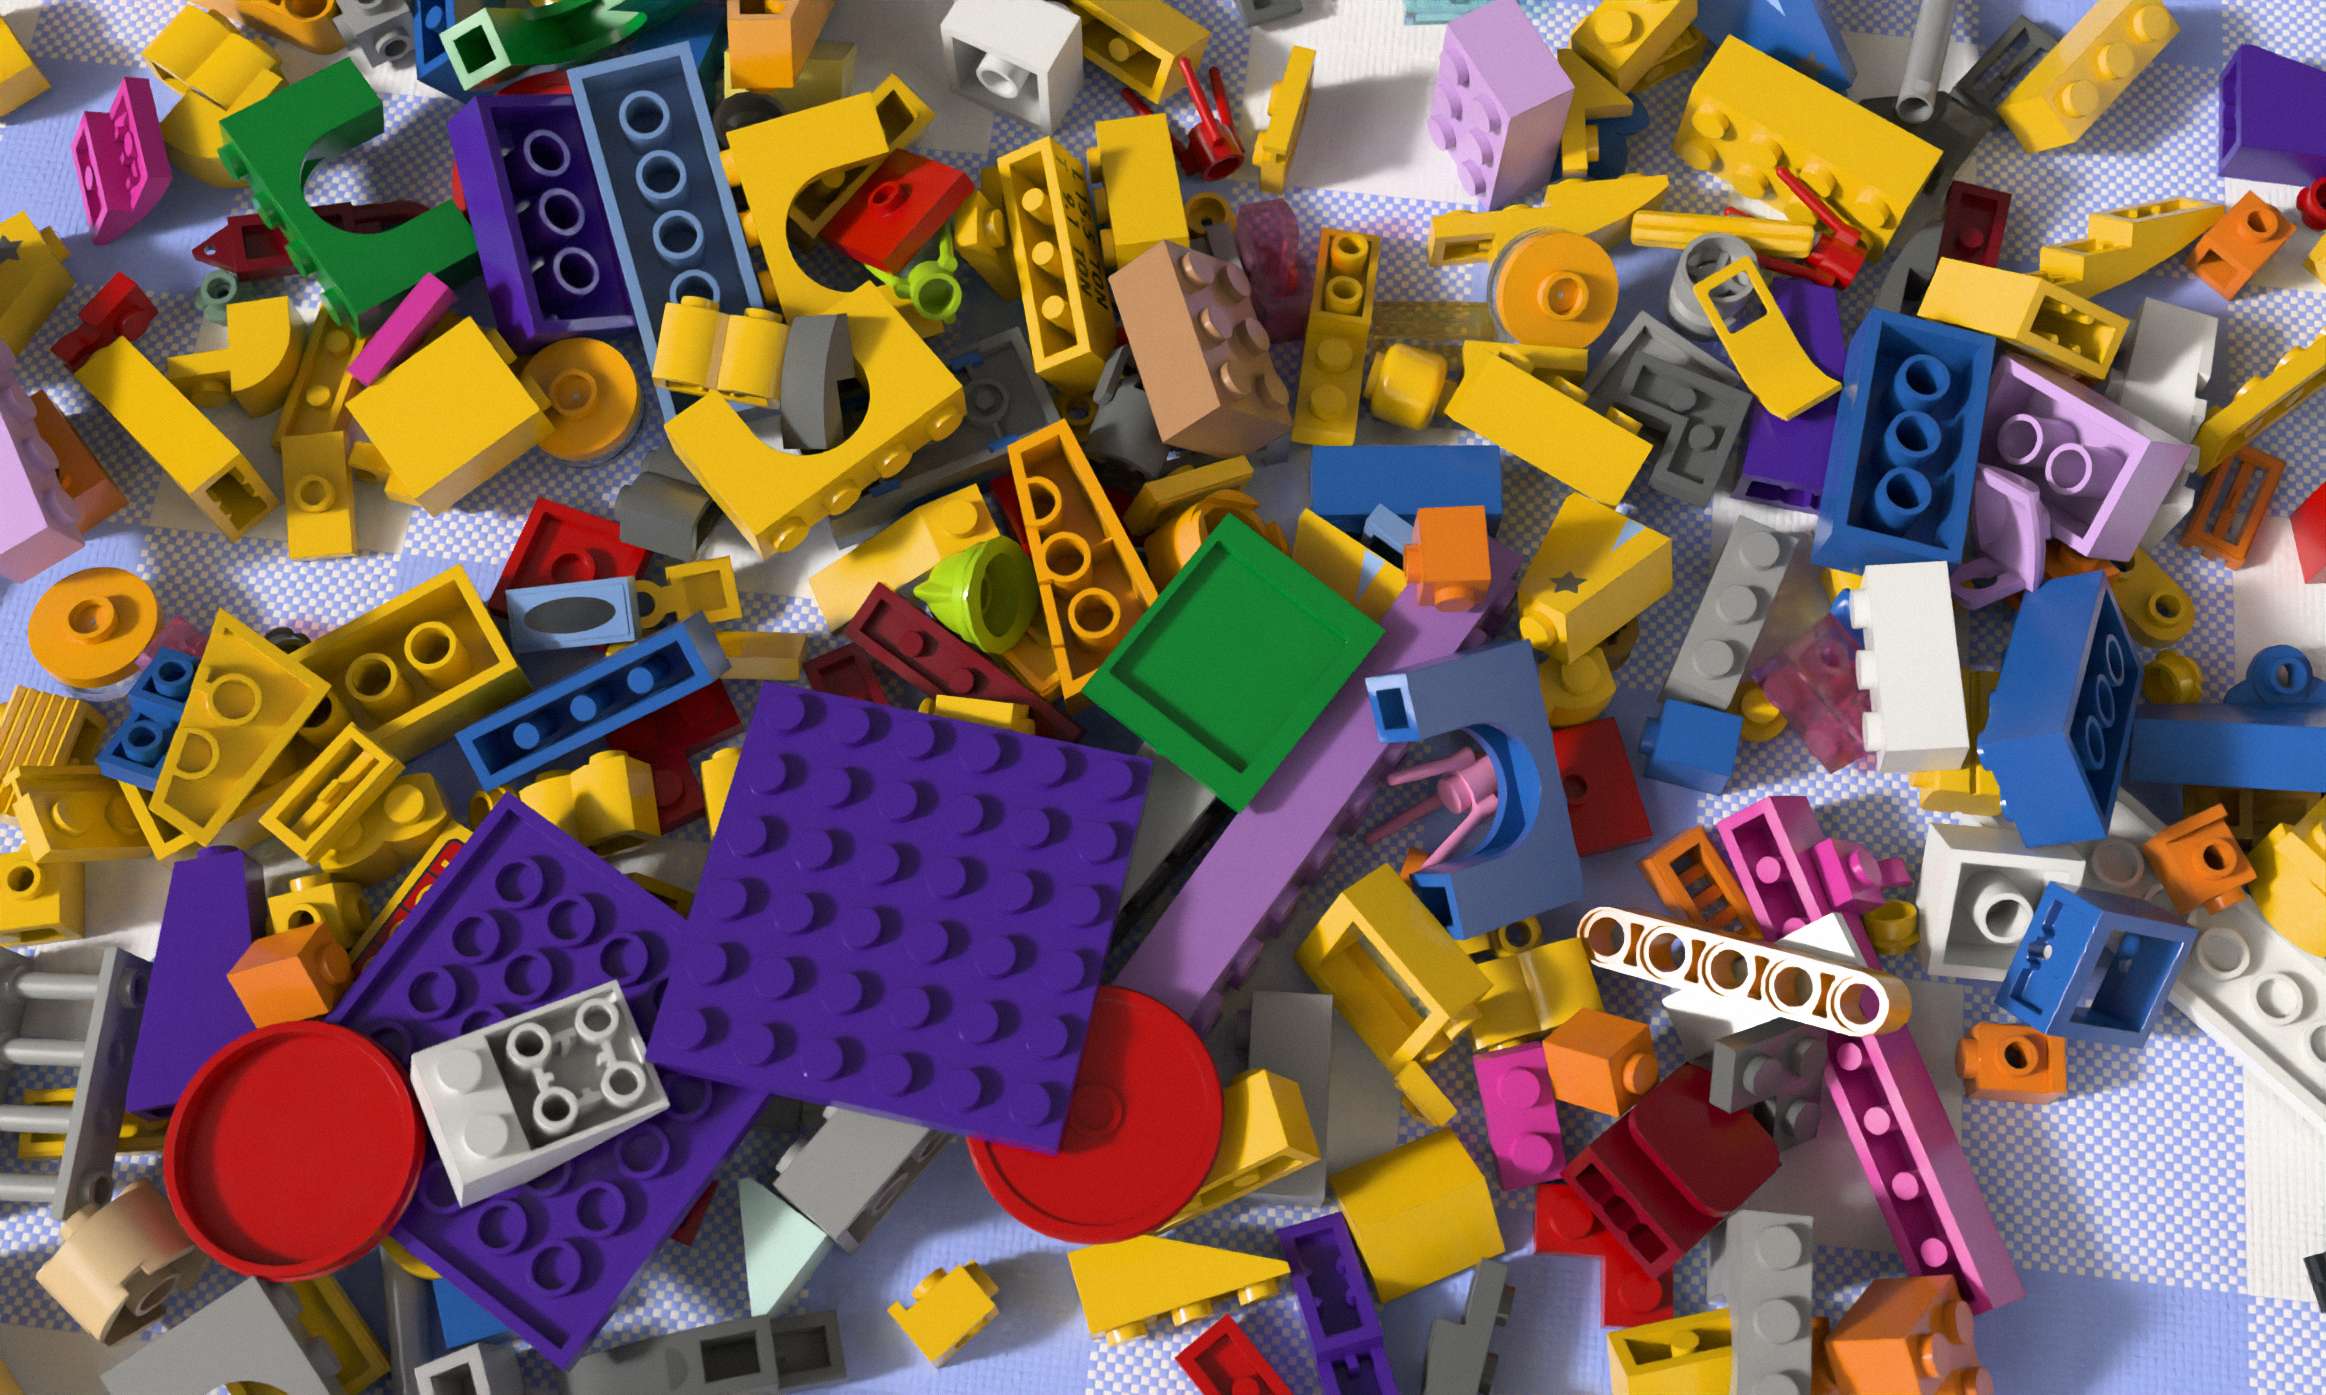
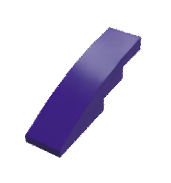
[1277,1211,1400,1395]

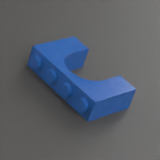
[1365,638,1587,940]

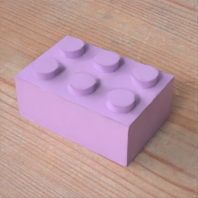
[1427,0,1575,212]
[1977,354,2193,562]

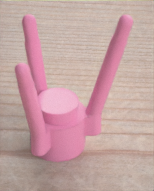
[1364,746,1498,871]

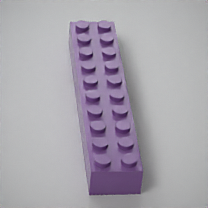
[1111,535,1523,1042]

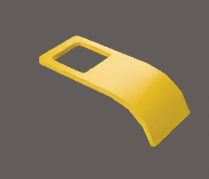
[1693,256,1843,421]

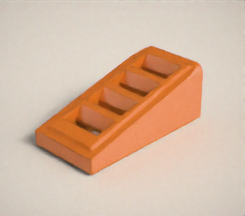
[1635,825,1765,963]

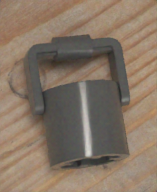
[1082,344,1179,494]

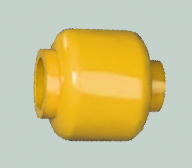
[1362,342,1457,431]

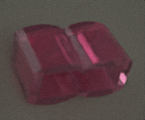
[1234,198,1313,345]

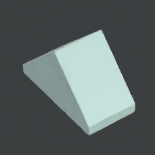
[737,1177,835,1320]

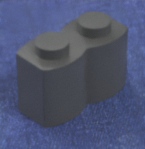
[614,438,727,563]

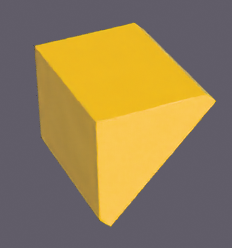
[1326,1126,1505,1306]

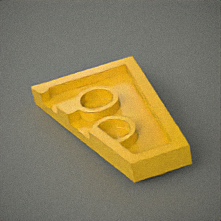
[148,607,332,848]

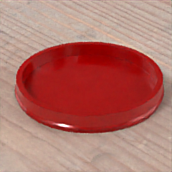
[966,984,1225,1245]
[163,1020,426,1282]

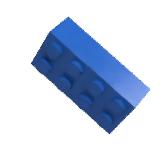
[1810,307,1997,578]
[1977,570,2145,848]

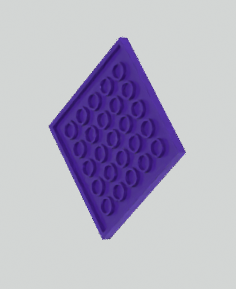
[644,680,1154,1157]
[323,791,776,1372]

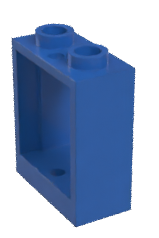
[1994,881,2200,1049]

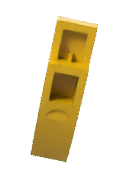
[1426,173,1669,283]
[1290,227,1381,446]

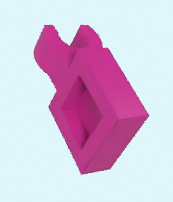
[1808,837,1913,915]

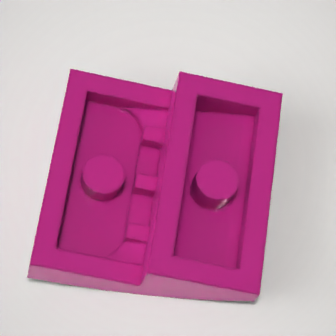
[70,77,173,245]
[346,272,457,388]

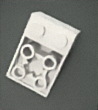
[411,979,670,1208]

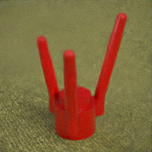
[1121,57,1246,182]
[1724,166,1867,292]

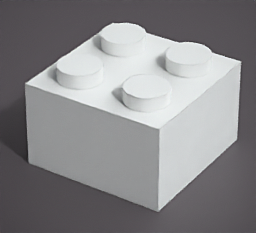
[940,0,1084,137]
[1910,822,2086,982]

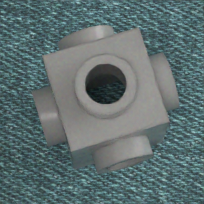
[333,0,415,68]

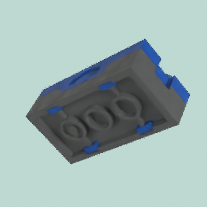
[797,326,1061,550]

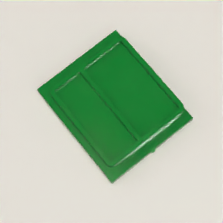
[1081,512,1386,815]

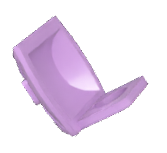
[1949,462,2051,609]

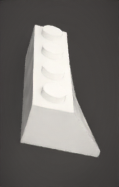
[2098,297,2219,555]

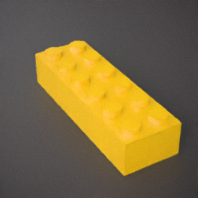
[118,563,534,872]

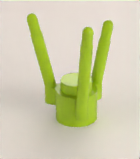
[865,217,962,324]

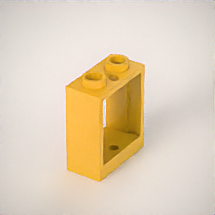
[1292,862,1494,1077]

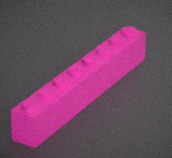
[1716,796,2027,1316]

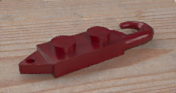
[192,199,431,282]

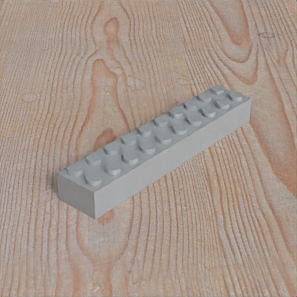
[773,742,1233,1257]

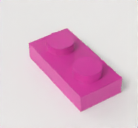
[1472,1041,1567,1191]

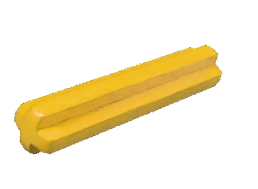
[1631,210,1814,259]

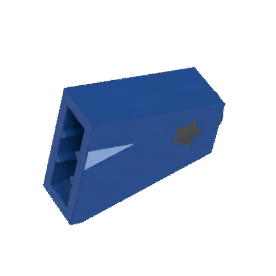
[1691,0,1858,98]

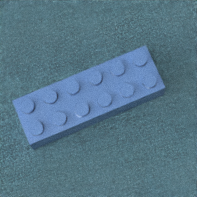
[566,40,781,423]

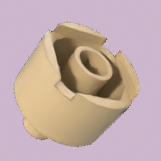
[36,1177,212,1347]

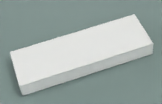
[1662,912,1868,1061]

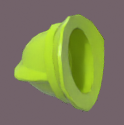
[913,536,1041,655]

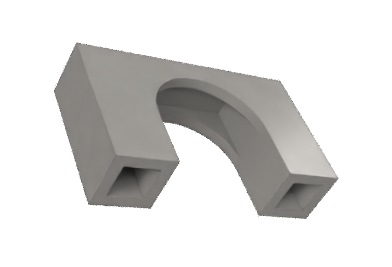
[1705,1209,1813,1395]
[100,1275,358,1395]

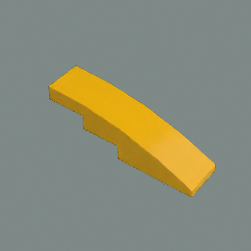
[2024,196,2225,299]

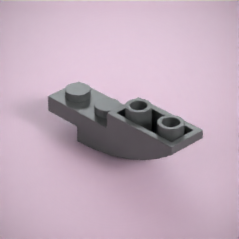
[1420,1257,1515,1395]
[555,1309,847,1395]

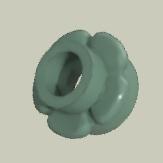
[194,269,255,327]

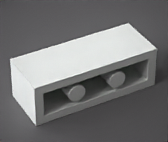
[1849,561,1970,773]

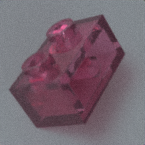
[1750,612,1872,775]

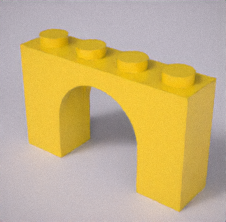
[719,91,945,341]
[663,280,967,561]

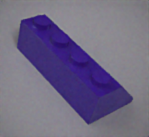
[446,94,639,356]

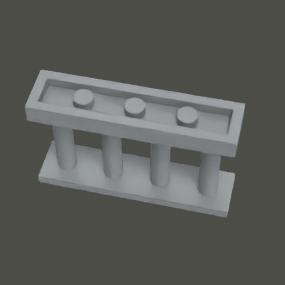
[0,946,154,1223]

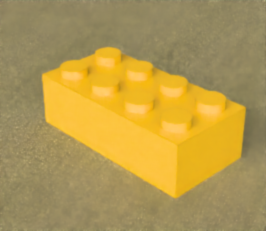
[1670,34,1944,266]

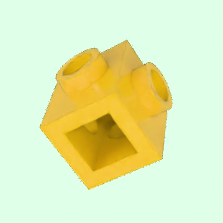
[266,873,372,952]

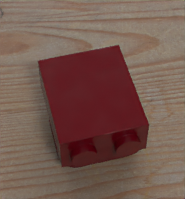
[1559,1061,1782,1280]

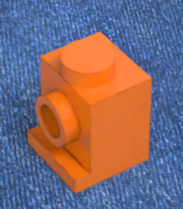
[2140,803,2258,916]
[1955,1022,2067,1105]

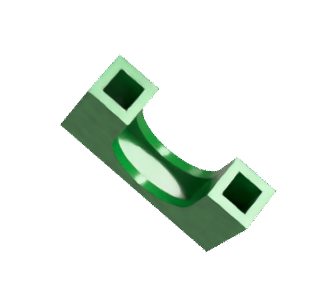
[439,0,704,91]
[217,56,484,340]

